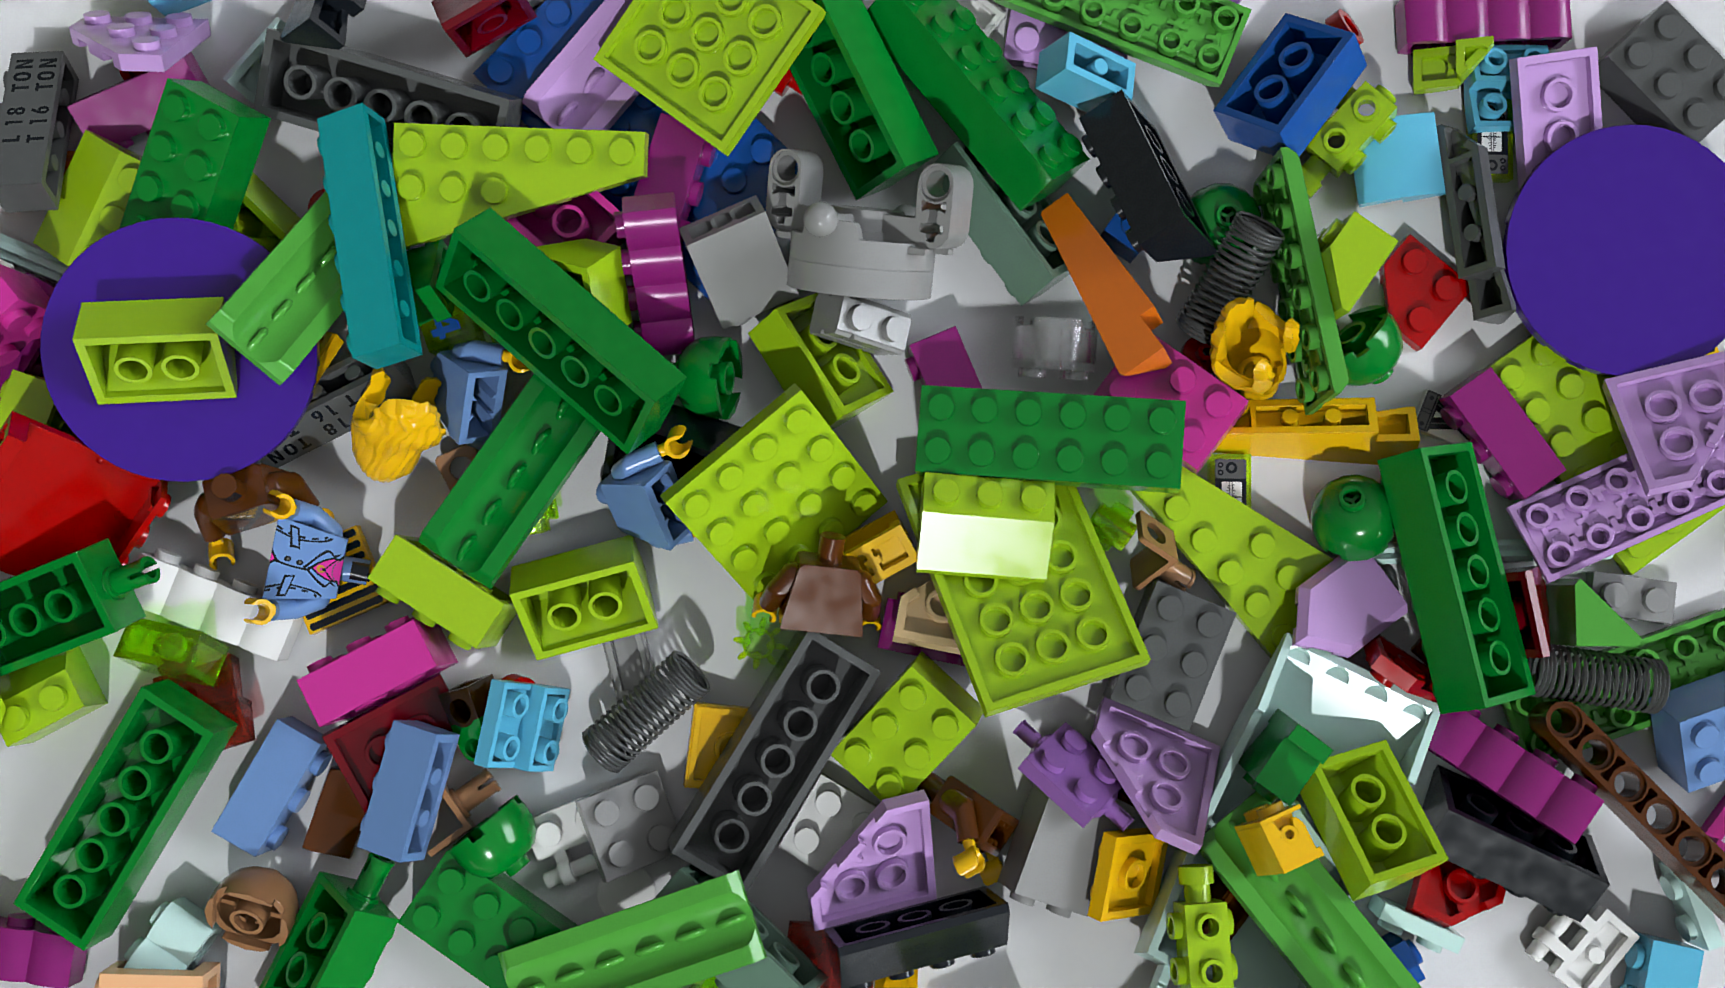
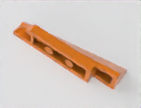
[1041,193,1172,376]

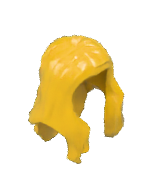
[1209,297,1300,400]
[351,368,446,483]

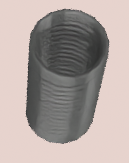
[1175,211,1285,345]
[1527,644,1671,714]
[582,650,710,773]

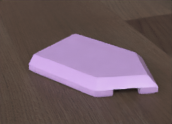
[1292,555,1408,658]

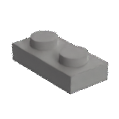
[1585,571,1677,624]

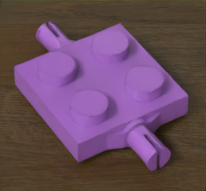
[1013,719,1135,832]

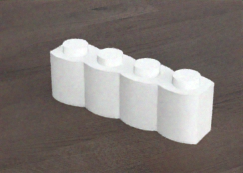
[134,548,304,661]

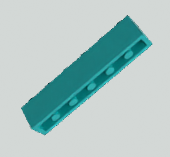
[317,103,423,369]

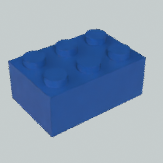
[1213,13,1367,157]

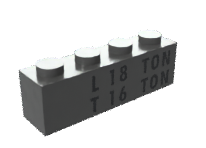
[0,51,79,213]
[259,356,417,468]

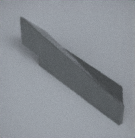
[1436,124,1516,325]

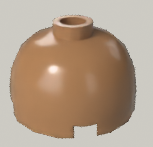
[204,866,299,952]

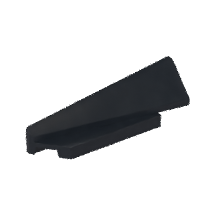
[280,0,367,50]

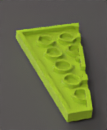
[393,123,649,250]
[1130,466,1334,659]

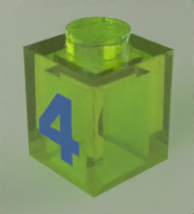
[420,305,486,356]

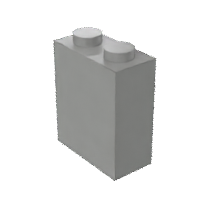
[680,195,799,329]
[998,784,1119,918]

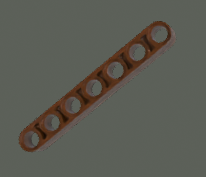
[1528,701,1725,923]

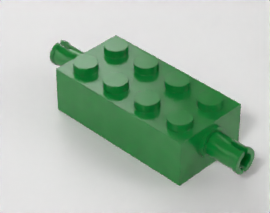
[0,538,160,676]
[259,852,399,988]

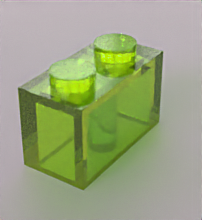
[113,618,230,687]

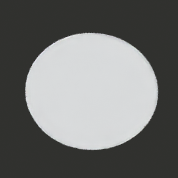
[597,868,656,915]

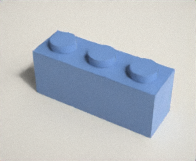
[211,716,332,857]
[357,720,460,863]

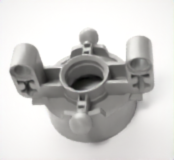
[766,149,974,300]

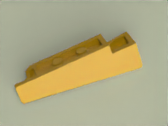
[1214,397,1420,465]

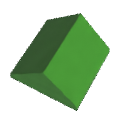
[1544,578,1644,646]

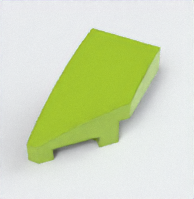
[1413,36,1494,95]

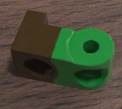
[438,674,494,762]

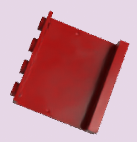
[0,411,172,576]

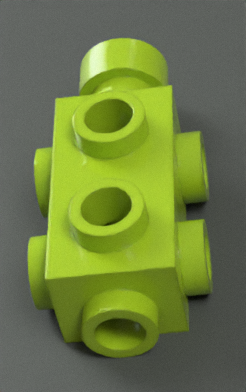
[1301,81,1398,199]
[1166,864,1238,988]

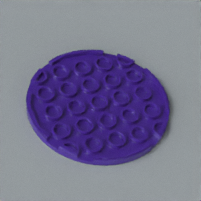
[1503,125,1725,377]
[40,218,320,482]

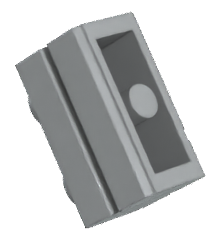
[809,293,912,355]

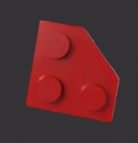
[1379,234,1470,351]
[1363,634,1437,703]
[1405,861,1506,928]

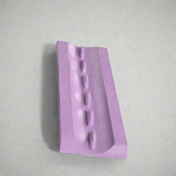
[522,0,640,130]
[1506,433,1725,584]

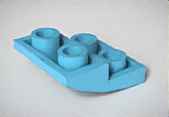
[1464,45,1549,134]
[1354,112,1446,208]
[474,679,571,772]

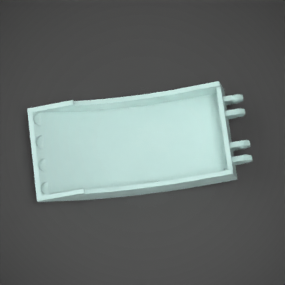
[1134,632,1440,988]

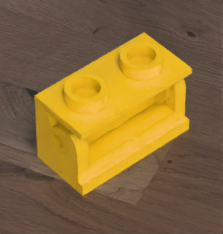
[843,510,917,584]
[1234,800,1324,876]

